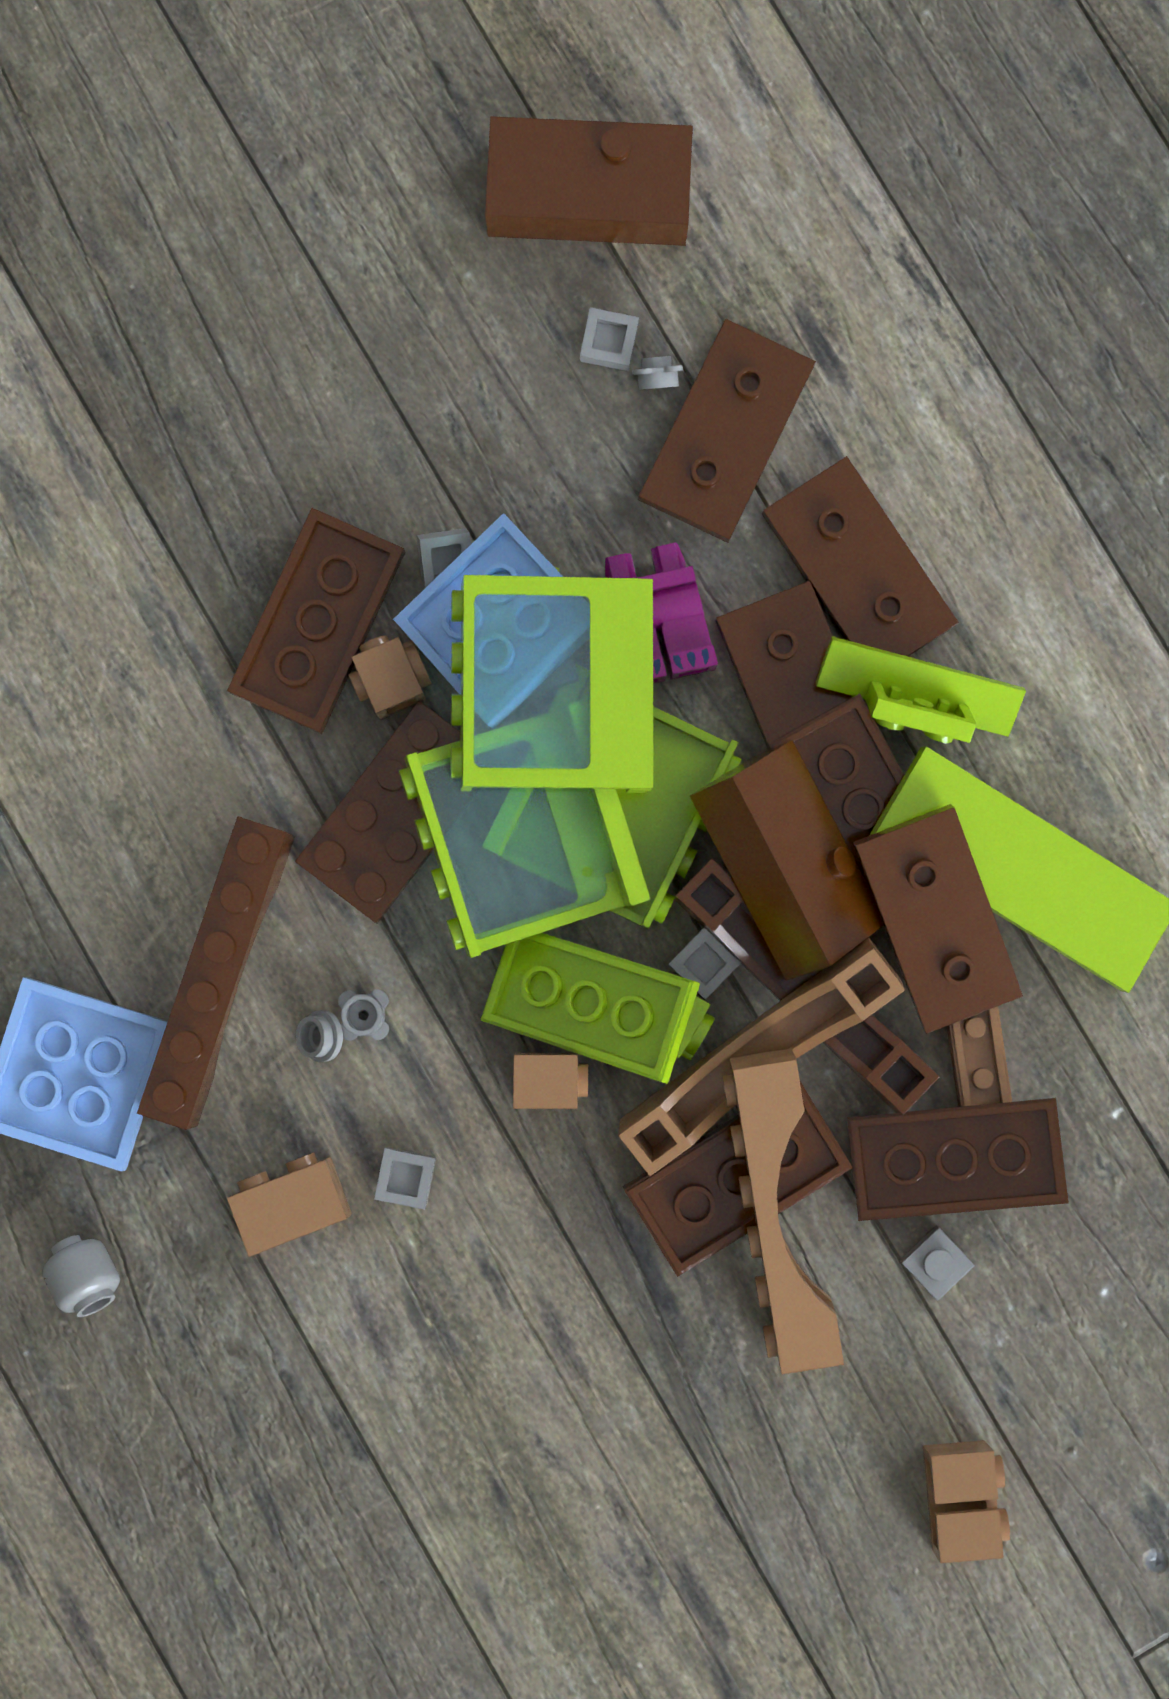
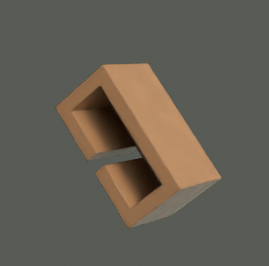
[513,1052,588,1109]
[227,1152,352,1257]
[923,1440,1010,1563]

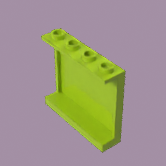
[482,663,742,930]

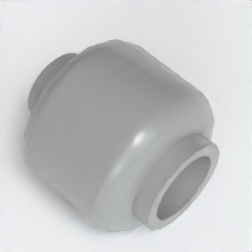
[42,1235,121,1317]

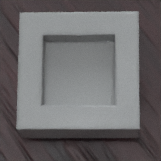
[580,307,639,371]
[416,528,471,588]
[668,927,741,1000]
[374,1147,436,1210]
[899,1226,975,1301]

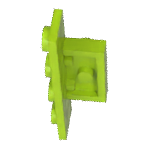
[816,636,1026,743]

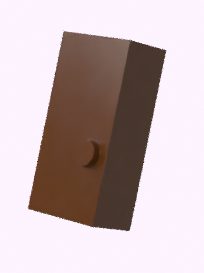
[485,116,693,246]
[690,740,884,981]

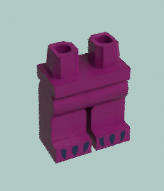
[605,543,718,684]

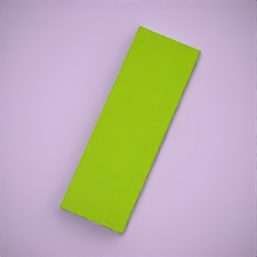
[869,746,1169,993]

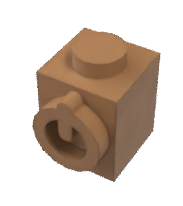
[349,635,432,720]

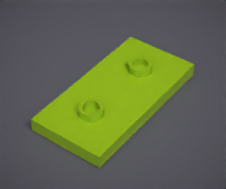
[480,933,700,1084]

